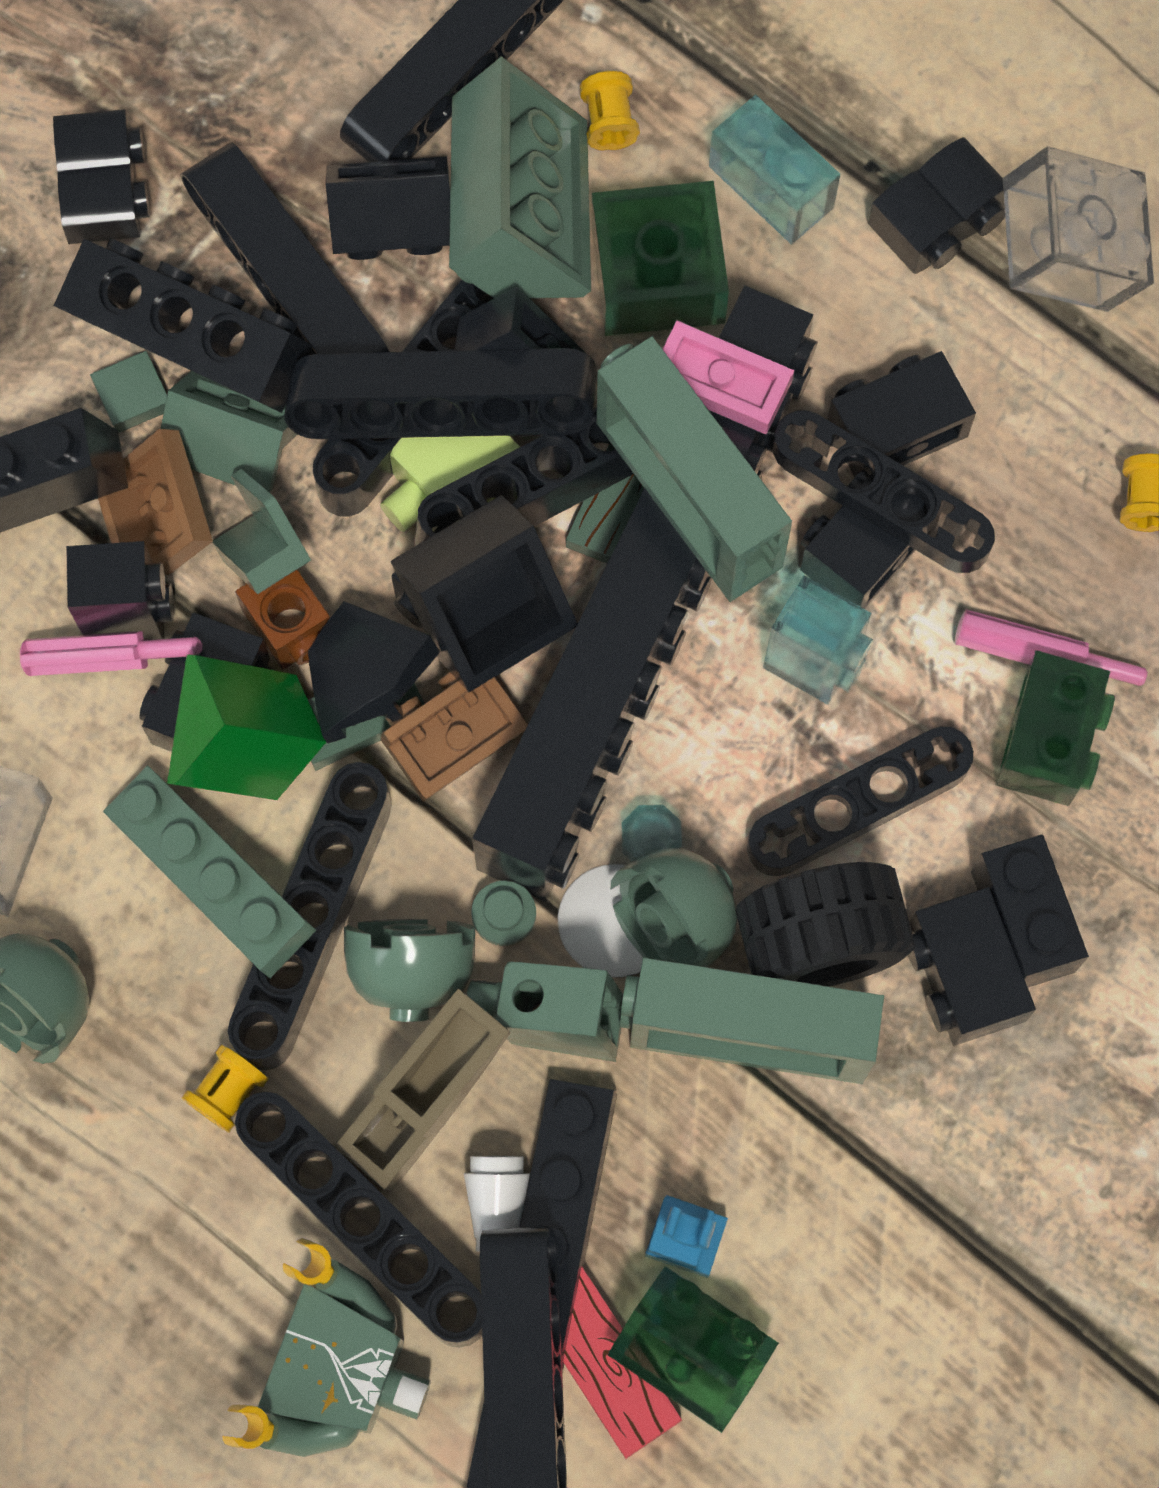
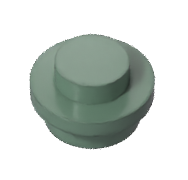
[471,881,536,946]

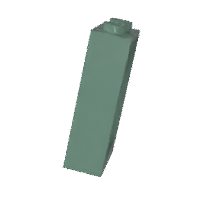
[597,336,792,602]
[620,958,884,1084]

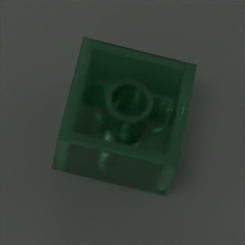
[592,181,729,336]

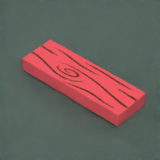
[563,1267,682,1459]

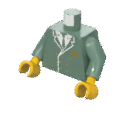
[222,1238,431,1457]

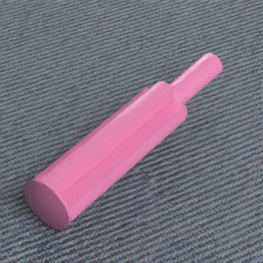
[955,609,1148,686]
[20,631,202,676]

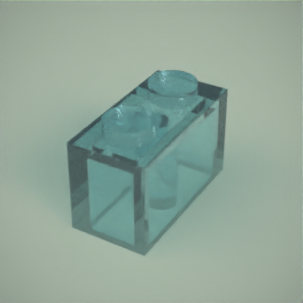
[709,94,840,245]
[763,575,874,705]

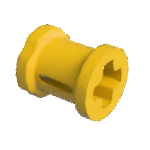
[580,71,640,151]
[1119,453,1159,532]
[181,1044,269,1133]

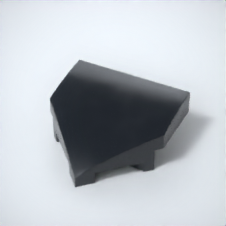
[308,601,440,744]

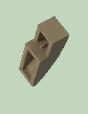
[334,988,511,1190]

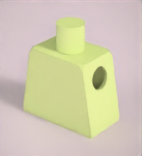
[380,436,520,532]

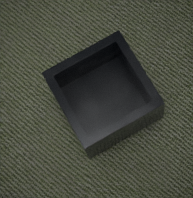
[390,495,578,693]

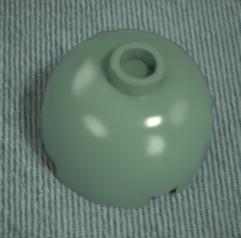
[610,848,737,968]
[344,919,475,1022]
[0,933,90,1064]

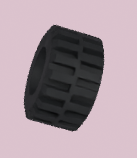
[735,862,916,987]

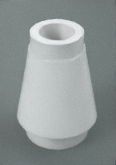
[464,1156,530,1252]

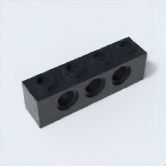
[53,238,313,413]

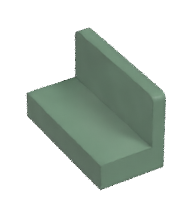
[161,371,297,493]
[212,469,311,594]

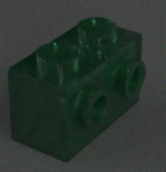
[995,650,1115,806]
[607,1266,779,1433]

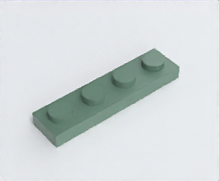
[103,765,316,978]

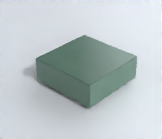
[90,351,167,433]

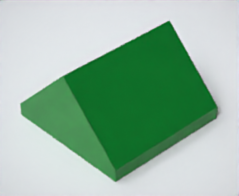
[167,654,326,800]

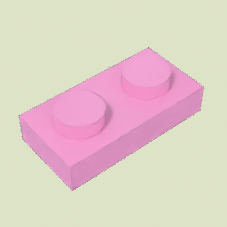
[663,321,794,435]

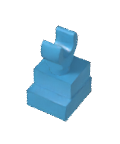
[645,1195,728,1278]

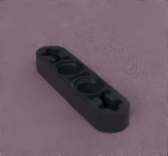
[773,410,995,573]
[747,726,974,876]

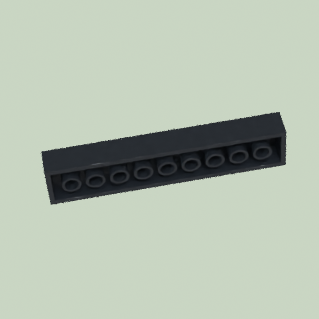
[472,285,818,901]

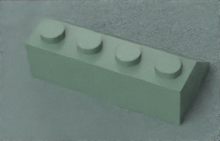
[449,57,591,298]

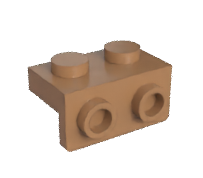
[98,429,213,575]
[380,672,528,802]

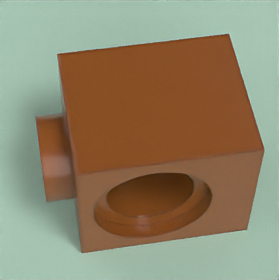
[235,570,330,670]

